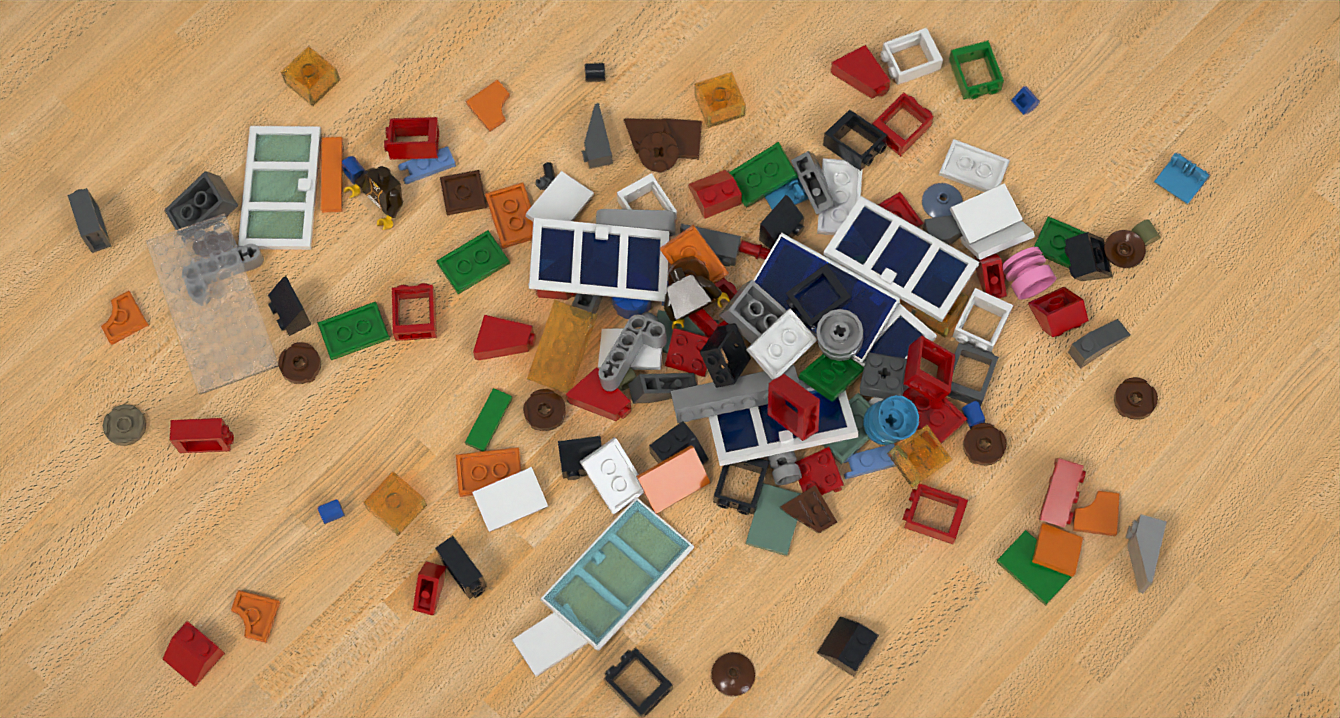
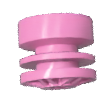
[1003,247,1056,300]

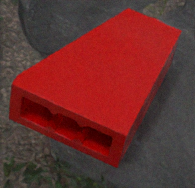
[830,45,890,99]
[473,315,536,360]
[566,367,631,421]

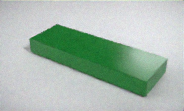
[465,388,513,452]

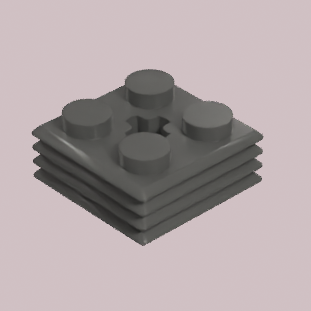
[860,352,907,399]

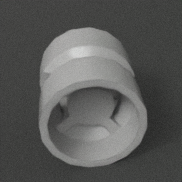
[767,451,802,485]

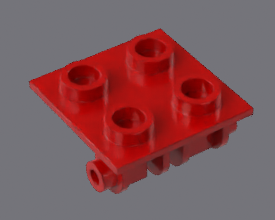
[665,328,710,377]
[795,447,844,495]

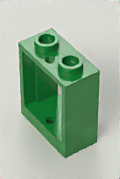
[949,40,1004,100]

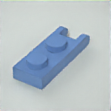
[398,146,456,184]
[844,443,900,479]

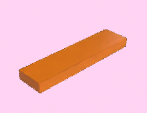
[321,137,343,213]

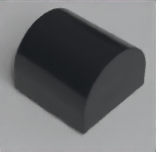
[585,63,606,82]

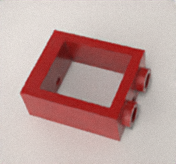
[872,92,934,157]
[384,117,440,160]
[688,278,738,337]
[392,283,437,341]
[903,336,955,403]
[768,374,820,441]
[170,418,234,454]
[902,483,968,545]

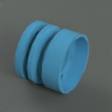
[863,395,919,446]

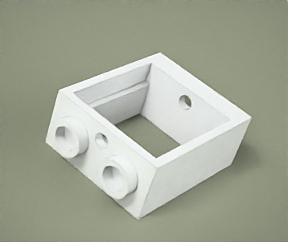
[880,28,943,85]
[617,173,677,220]
[952,288,1013,352]

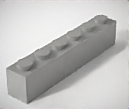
[671,365,800,423]

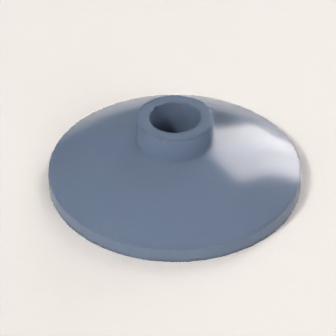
[922,183,963,218]

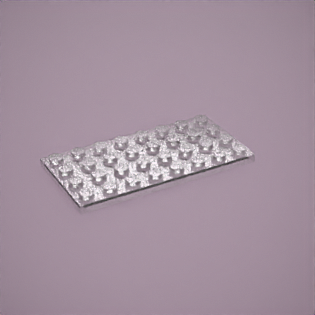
[146,213,279,395]

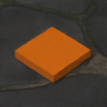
[1032,523,1083,577]

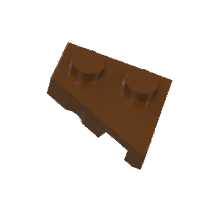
[623,118,673,154]
[780,485,837,534]

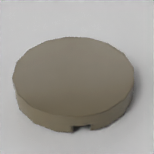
[103,404,146,446]

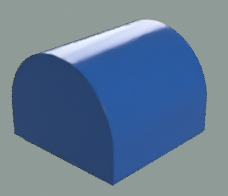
[1011,86,1040,115]
[342,156,366,184]
[962,401,985,428]
[318,499,345,524]

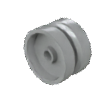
[816,309,863,361]

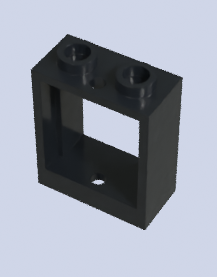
[823,110,887,171]
[786,264,852,330]
[700,323,751,388]
[713,450,769,515]
[435,535,487,600]
[604,647,673,718]

